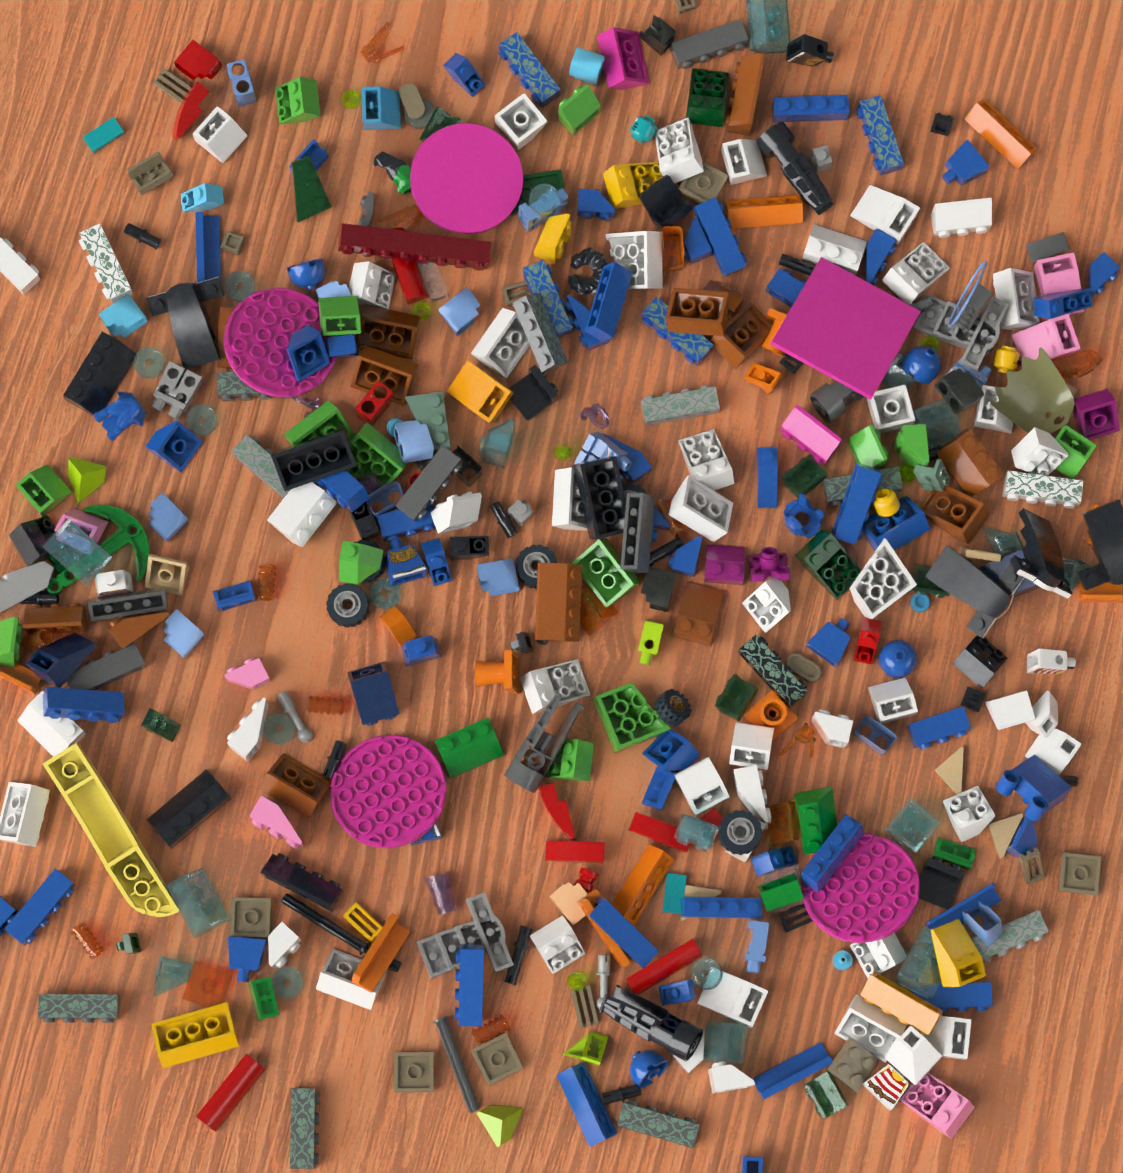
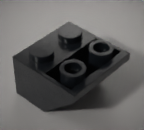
[9,515,67,566]
[952,635,1008,688]

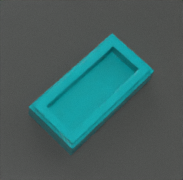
[83,117,125,154]
[662,873,687,915]

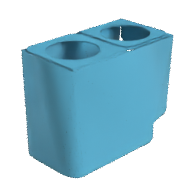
[569,47,605,86]
[99,294,147,338]

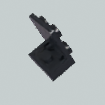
[639,175,693,229]
[509,365,559,420]
[919,856,965,909]

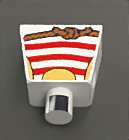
[95,570,134,597]
[1027,649,1076,674]
[862,1064,909,1111]

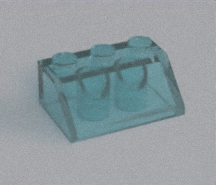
[746,0,790,54]
[479,418,515,468]
[42,519,112,586]
[166,868,230,938]
[896,926,941,1000]

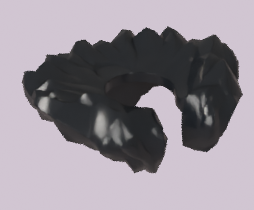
[568,247,607,295]

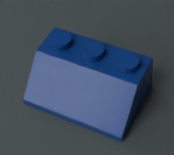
[861,495,930,551]

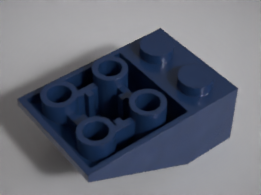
[26,632,97,688]

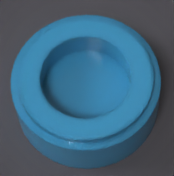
[910,593,930,613]

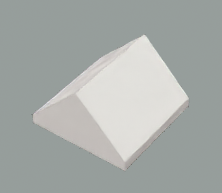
[985,691,1035,730]

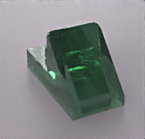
[141,708,181,742]

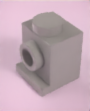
[807,145,833,173]
[508,499,535,527]

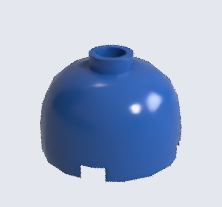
[287,258,326,290]
[902,346,941,383]
[878,640,917,678]
[629,1049,669,1089]

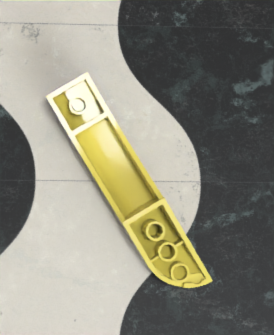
[43,742,180,917]

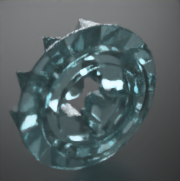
[370,579,401,609]

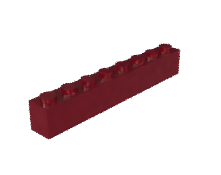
[338,223,491,271]

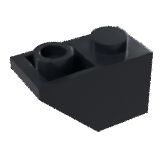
[349,501,380,541]
[450,536,489,560]

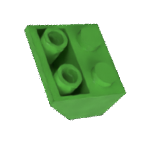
[275,77,321,124]
[558,84,601,135]
[318,296,361,336]
[847,425,889,469]
[1055,425,1097,479]
[16,464,72,517]
[0,617,23,667]
[546,739,594,782]

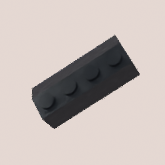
[63,331,137,416]
[271,427,357,492]
[573,456,626,540]
[147,769,231,849]
[260,853,343,912]

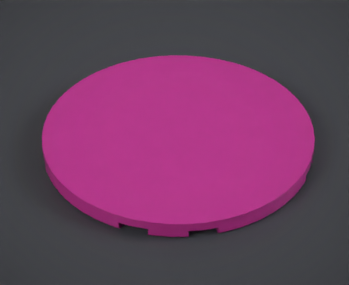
[410,123,523,234]
[224,288,336,397]
[331,735,447,848]
[802,833,920,943]

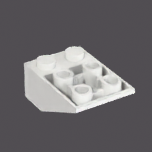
[655,118,704,183]
[850,185,920,245]
[882,242,950,305]
[678,429,734,491]
[520,659,590,714]
[227,697,269,762]
[734,765,771,830]
[697,968,768,1028]
[908,1016,971,1060]

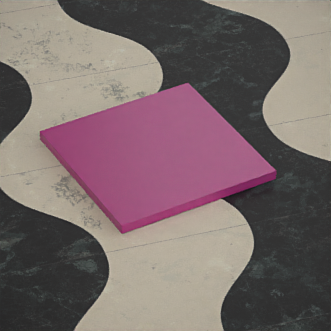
[770,257,921,400]

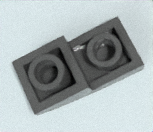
[358,191,374,227]
[1026,232,1070,263]

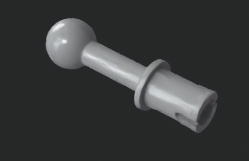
[277,690,313,743]
[596,954,612,1010]

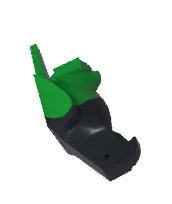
[374,151,411,195]

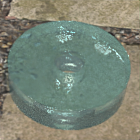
[404,98,434,129]
[529,184,559,215]
[224,271,255,302]
[133,347,165,379]
[186,404,218,436]
[264,713,295,745]
[691,958,723,990]
[271,967,303,999]

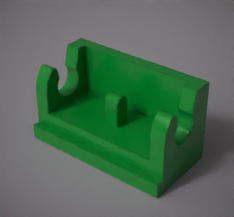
[932,837,976,870]
[758,873,804,912]
[248,977,280,1022]

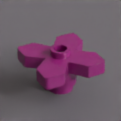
[748,547,790,582]

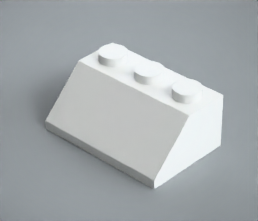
[931,198,992,238]
[802,224,867,276]
[993,268,1040,330]
[471,308,530,379]
[552,467,587,531]
[669,476,733,542]
[267,482,337,547]
[18,690,86,756]
[0,782,50,847]
[316,948,387,1010]
[834,994,907,1063]
[708,1061,755,1094]

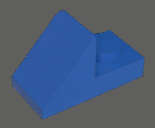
[324,334,359,357]
[651,505,670,543]
[659,980,696,1006]

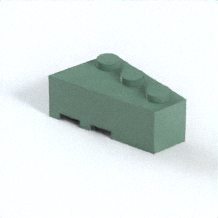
[405,392,451,454]

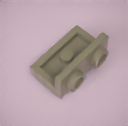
[127,152,174,196]

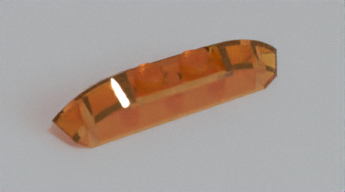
[1016,349,1102,379]

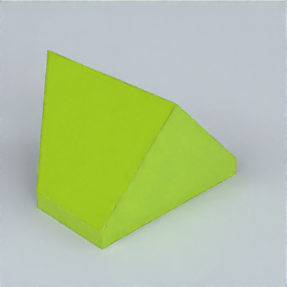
[67,457,107,504]
[562,1031,608,1066]
[477,1105,524,1147]

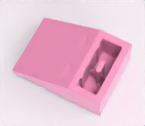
[1034,253,1084,320]
[1011,314,1081,367]
[250,796,304,849]
[900,1072,975,1139]

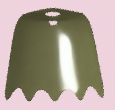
[990,347,1075,434]

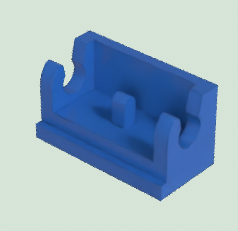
[289,139,329,174]
[213,580,256,612]
[641,767,676,812]

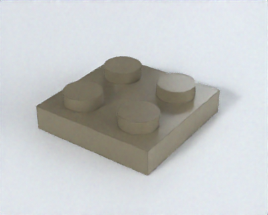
[678,161,729,204]
[1058,852,1101,896]
[230,897,272,938]
[471,1033,523,1086]
[827,1038,879,1092]
[394,1052,434,1093]

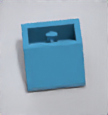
[361,86,401,130]

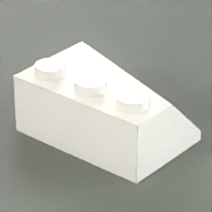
[605,231,663,290]
[850,538,917,619]

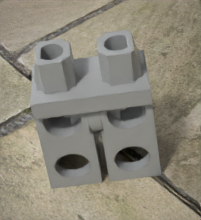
[152,361,204,420]

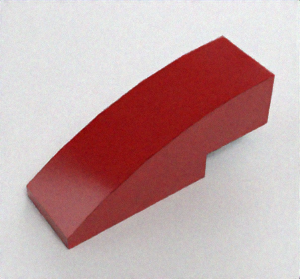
[172,82,209,140]
[539,783,575,841]
[628,812,694,853]
[545,841,605,864]

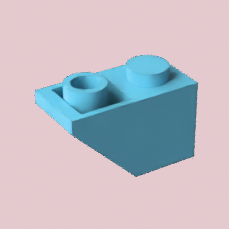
[181,183,224,212]

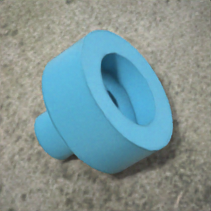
[386,417,404,438]
[832,950,853,971]

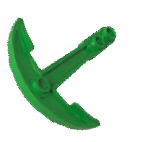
[47,505,150,594]

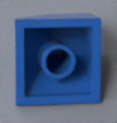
[287,325,330,382]
[145,420,203,473]
[642,728,700,771]
[1006,816,1038,862]

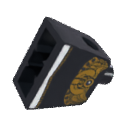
[786,34,834,67]

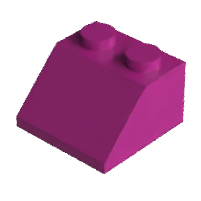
[1073,389,1120,440]
[704,544,745,585]

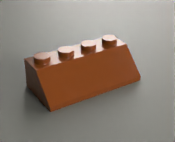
[725,53,765,136]
[535,563,582,642]

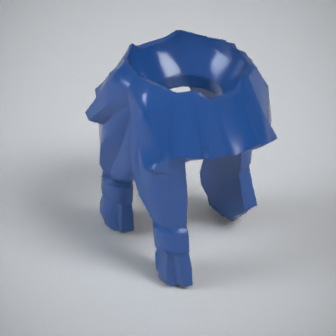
[94,391,146,441]
[783,493,824,539]

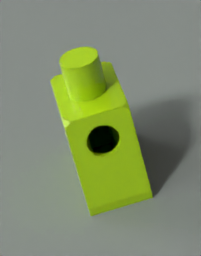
[638,621,664,665]

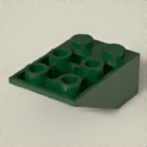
[686,68,729,127]
[795,530,861,600]

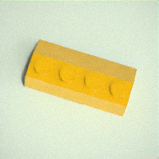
[151,1002,239,1068]

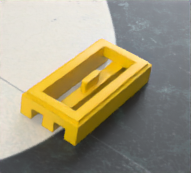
[343,902,383,943]

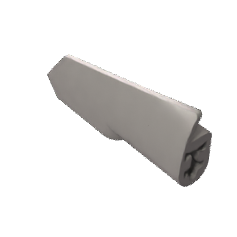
[0,561,54,613]

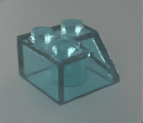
[884,798,941,853]

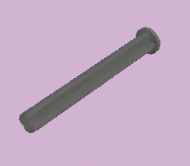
[433,1016,479,1113]

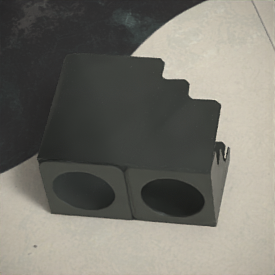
[639,15,676,56]
[934,369,984,415]
[641,567,677,612]

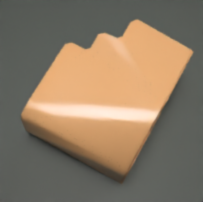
[549,882,587,926]

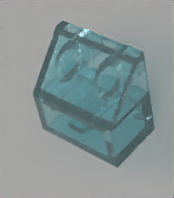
[913,399,961,449]
[674,813,719,852]
[703,1022,747,1065]

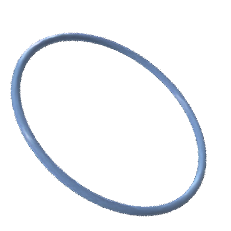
[948,260,987,328]

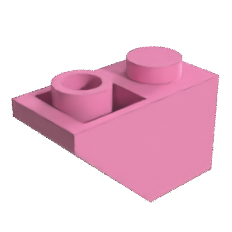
[225,657,270,690]

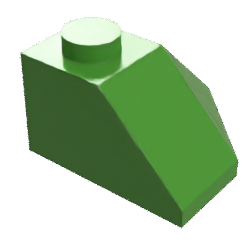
[339,541,384,585]

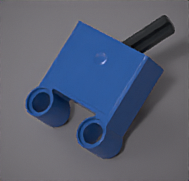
[996,754,1078,822]

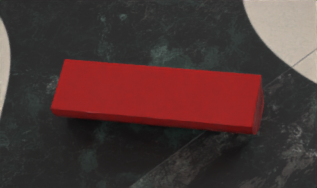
[390,227,429,305]
[625,938,702,995]
[196,1054,266,1132]

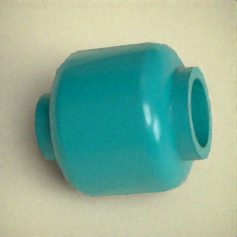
[630,115,657,144]

